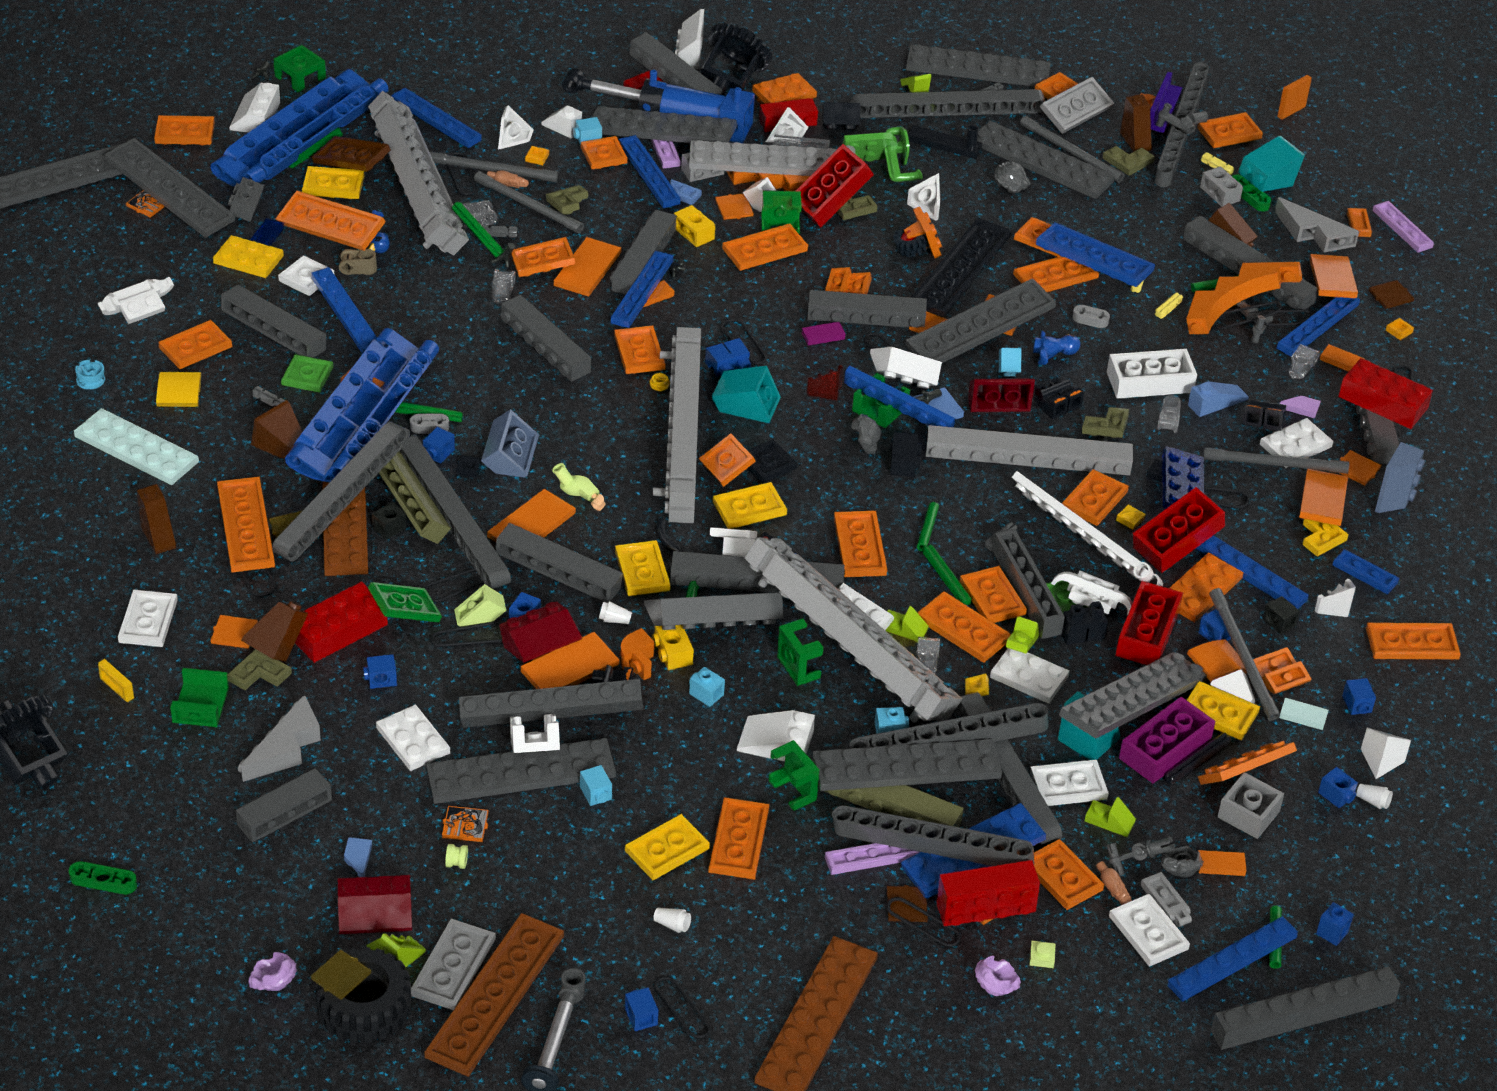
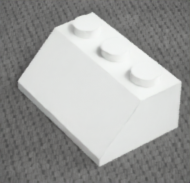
[675,9,704,69]
[229,83,280,133]
[870,347,942,389]

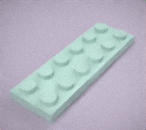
[74,408,199,485]

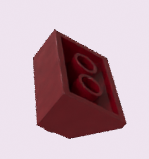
[968,379,1035,412]
[499,602,582,662]
[338,875,412,934]

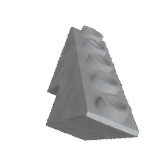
[1275,197,1359,252]
[238,696,321,782]

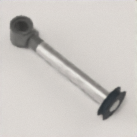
[521,968,586,1091]

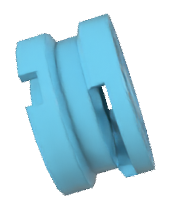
[75,359,105,389]

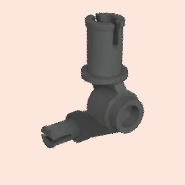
[1156,103,1208,134]
[1236,300,1273,343]
[1106,836,1175,876]

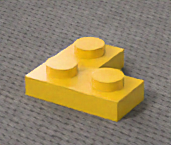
[1303,519,1349,557]

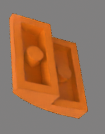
[825,267,872,294]
[1187,639,1247,682]
[1253,647,1312,694]

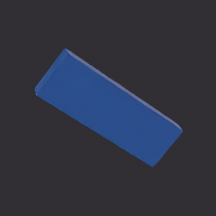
[1333,549,1399,595]

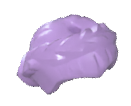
[249,952,297,991]
[975,956,1021,996]

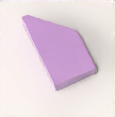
[1280,396,1321,418]

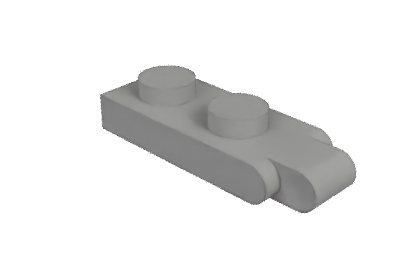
[1140,872,1192,927]

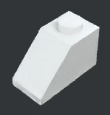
[542,105,582,138]
[743,177,776,212]

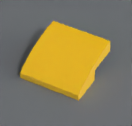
[156,372,201,407]

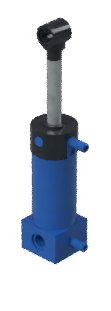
[562,68,755,144]

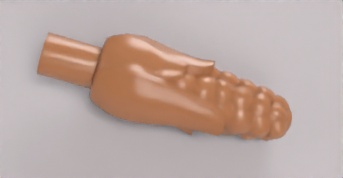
[487,170,529,188]
[1096,861,1132,905]

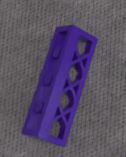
[1150,72,1183,133]

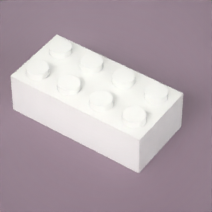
[1107,349,1197,398]

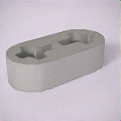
[1073,305,1110,328]
[410,414,449,434]

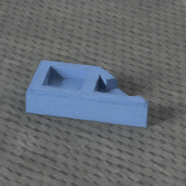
[670,179,702,205]
[344,837,372,877]

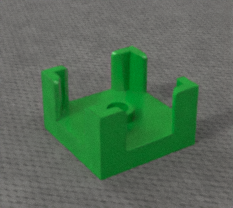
[274,45,326,92]
[761,191,802,234]
[852,373,910,428]
[777,619,824,686]
[768,740,820,811]

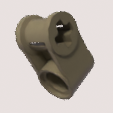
[339,249,377,275]

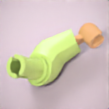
[552,463,606,511]

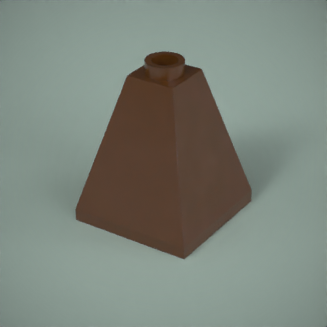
[251,400,302,459]

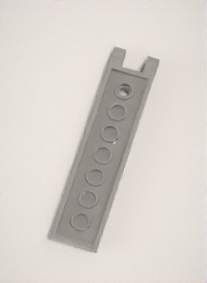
[689,140,856,176]

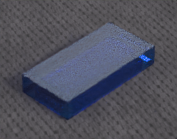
[250,218,284,246]

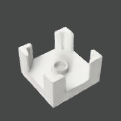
[510,714,560,753]

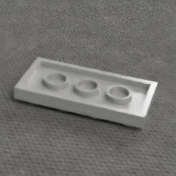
[1040,77,1114,134]
[411,919,496,1010]

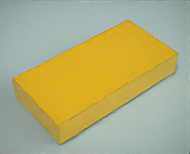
[98,659,134,702]

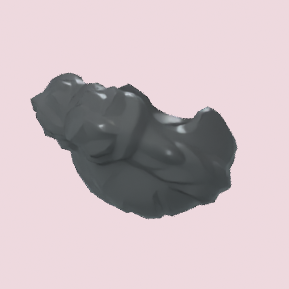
[995,161,1031,194]
[851,414,881,455]
[1161,846,1204,878]

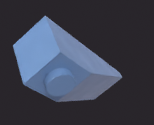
[1188,381,1249,417]

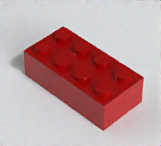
[796,144,874,228]
[1338,358,1433,429]
[1133,487,1225,573]
[1115,581,1183,665]
[295,582,388,663]
[937,860,1040,927]

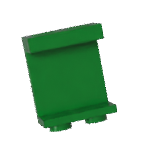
[170,668,229,727]

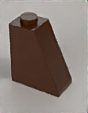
[1120,94,1152,152]
[1208,202,1258,247]
[137,484,176,554]
[241,601,308,662]

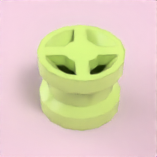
[446,844,468,869]

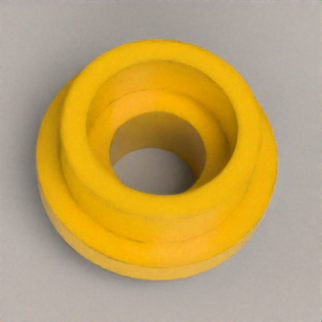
[650,373,670,391]

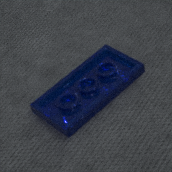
[1162,446,1204,509]

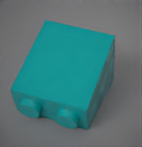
[1238,136,1305,192]
[712,366,781,423]
[1058,691,1121,760]

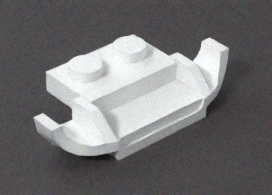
[97,277,174,324]
[1051,571,1133,614]

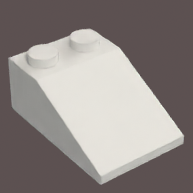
[737,710,815,761]

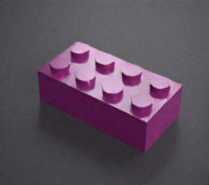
[1119,697,1216,784]

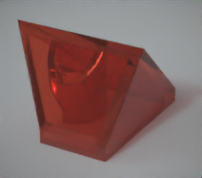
[807,365,843,400]

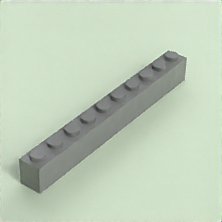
[926,425,1133,475]

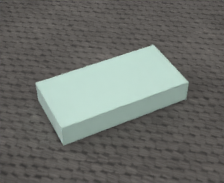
[1279,698,1328,730]

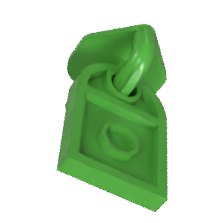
[843,127,923,182]

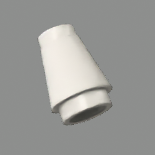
[599,601,632,624]
[1356,784,1393,809]
[654,907,691,933]

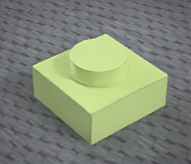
[1030,941,1056,968]

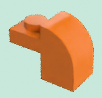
[620,628,654,680]

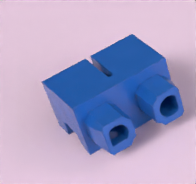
[705,338,751,377]

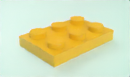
[302,166,364,199]
[213,235,284,278]
[713,482,787,529]
[615,540,670,596]
[1187,681,1260,741]
[625,814,710,880]

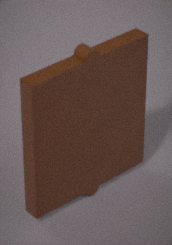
[1368,280,1414,309]
[887,885,928,922]

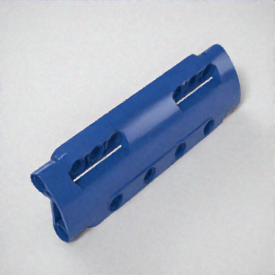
[210,69,388,187]
[285,328,439,482]

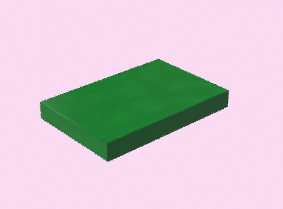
[368,582,442,622]

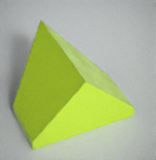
[366,933,426,968]

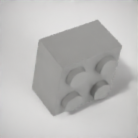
[1218,772,1285,839]

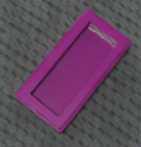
[802,322,846,346]

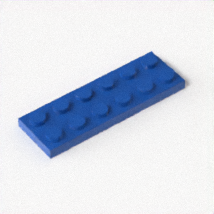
[1036,222,1155,287]
[901,803,1046,899]

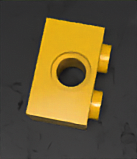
[674,205,716,247]
[652,625,694,670]

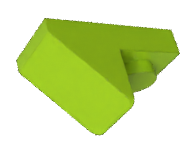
[900,74,931,93]
[885,606,929,644]
[1006,617,1039,654]
[1085,797,1136,837]

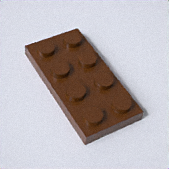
[312,136,391,172]

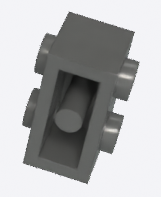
[228,177,264,222]

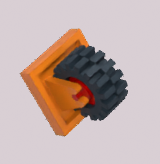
[893,206,942,258]

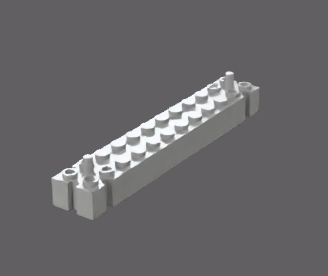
[368,91,469,255]
[653,327,701,523]
[744,537,963,723]

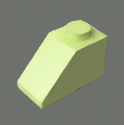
[454,584,506,627]

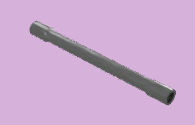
[1020,116,1125,183]
[430,151,559,183]
[474,171,584,234]
[1204,448,1349,474]
[1209,588,1280,721]

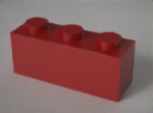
[759,98,818,132]

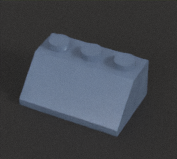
[481,409,539,478]
[1375,442,1425,513]

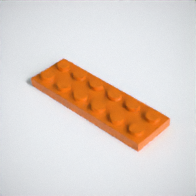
[276,191,386,251]
[217,477,275,572]

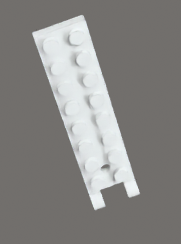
[1012,471,1163,586]

